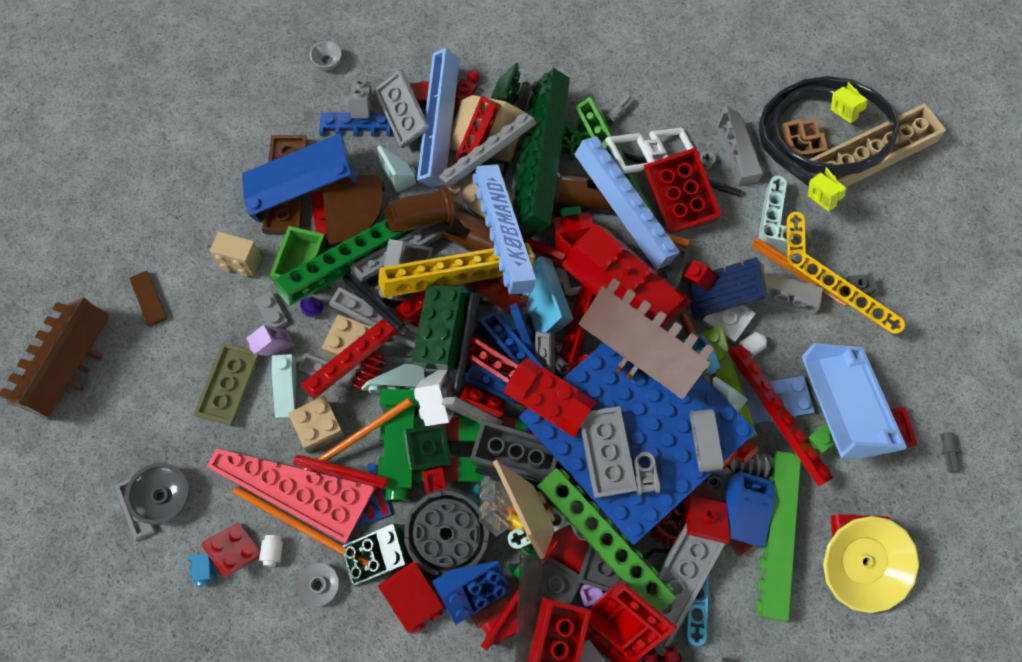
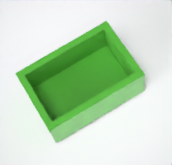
[270,226,328,285]

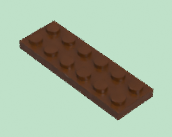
[262,135,308,234]

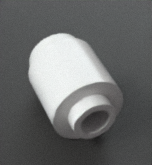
[739,332,767,358]
[259,535,283,567]

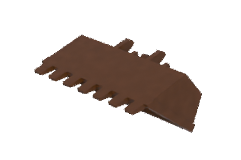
[0,297,109,420]

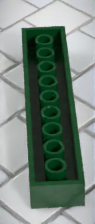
[513,68,570,239]

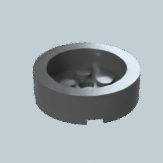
[404,488,490,576]

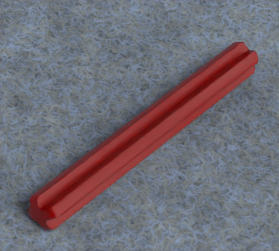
[293,455,389,489]

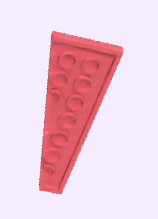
[207,449,376,543]

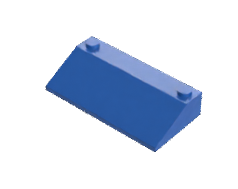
[242,133,358,222]

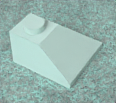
[377,146,417,193]

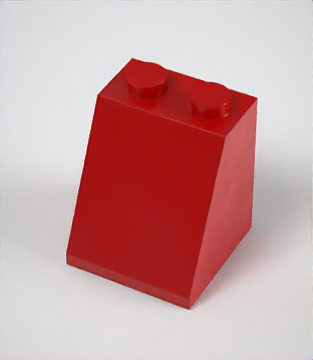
[378,561,445,634]

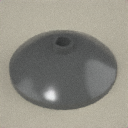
[125,463,189,525]

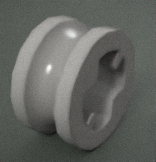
[700,151,716,169]

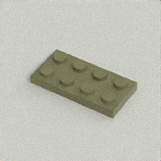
[193,343,260,427]

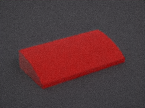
[550,522,633,574]

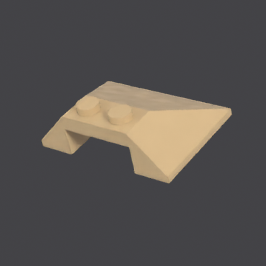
[449,95,527,163]
[493,460,555,559]

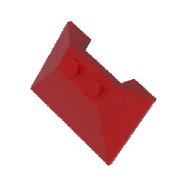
[585,580,677,662]

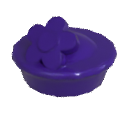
[300,296,323,317]

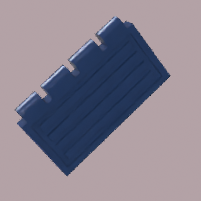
[689,257,767,319]

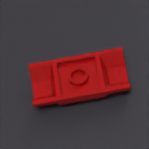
[503,358,597,438]

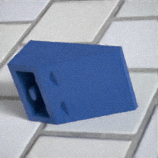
[725,471,775,548]
[432,561,510,625]

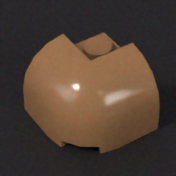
[782,118,828,156]

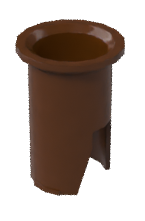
[553,168,611,213]
[385,184,455,231]
[442,207,494,252]

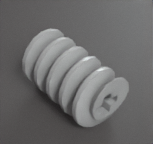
[727,453,771,479]

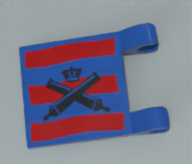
[336,463,392,528]

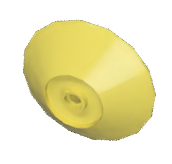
[823,516,919,613]

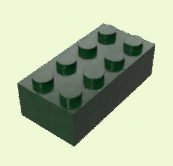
[411,286,470,371]

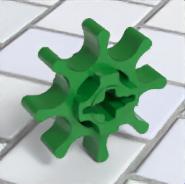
[560,119,590,161]

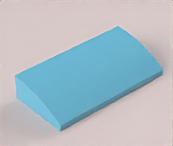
[522,256,574,333]

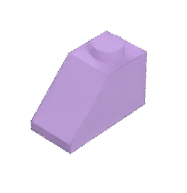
[247,325,294,356]

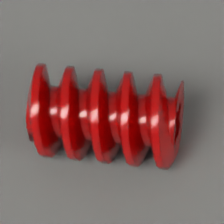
[350,351,387,392]

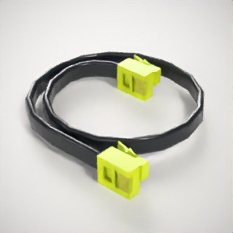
[758,76,900,212]

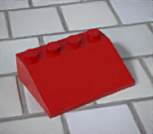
[643,147,721,234]

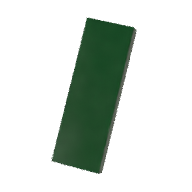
[555,206,581,218]

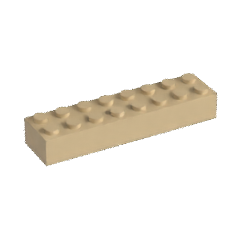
[808,103,946,187]

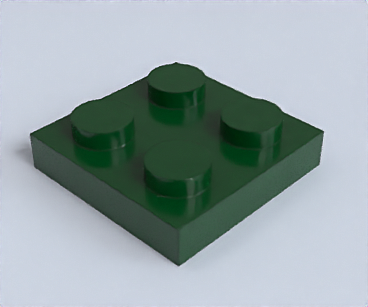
[403,424,451,471]

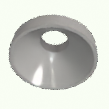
[310,41,342,70]

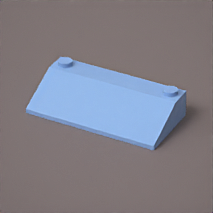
[802,343,907,459]

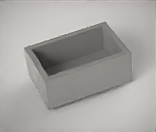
[378,239,433,301]

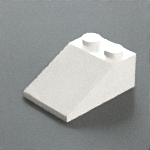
[414,370,456,426]

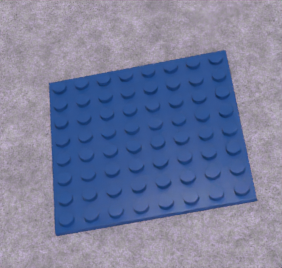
[519,343,757,545]

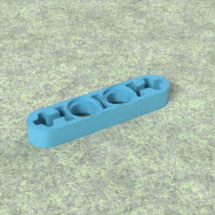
[686,574,709,647]

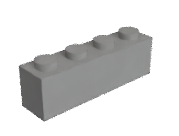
[717,106,763,186]
[759,273,823,315]

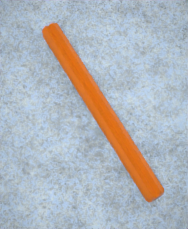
[751,238,849,306]

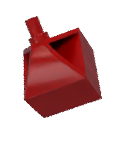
[552,212,594,257]

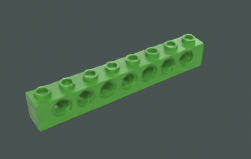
[536,468,676,612]

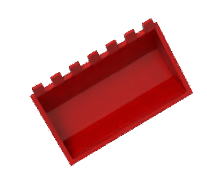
[562,224,692,328]

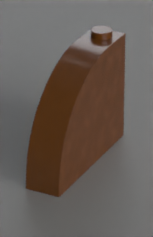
[321,174,385,249]

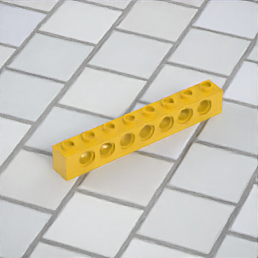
[378,242,535,298]

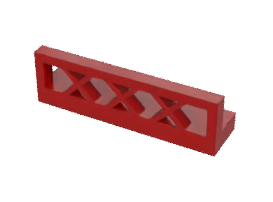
[454,96,501,171]

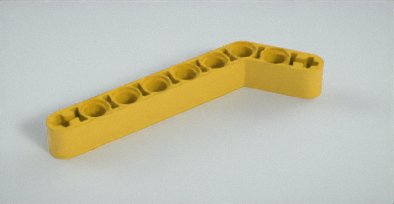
[786,212,905,334]

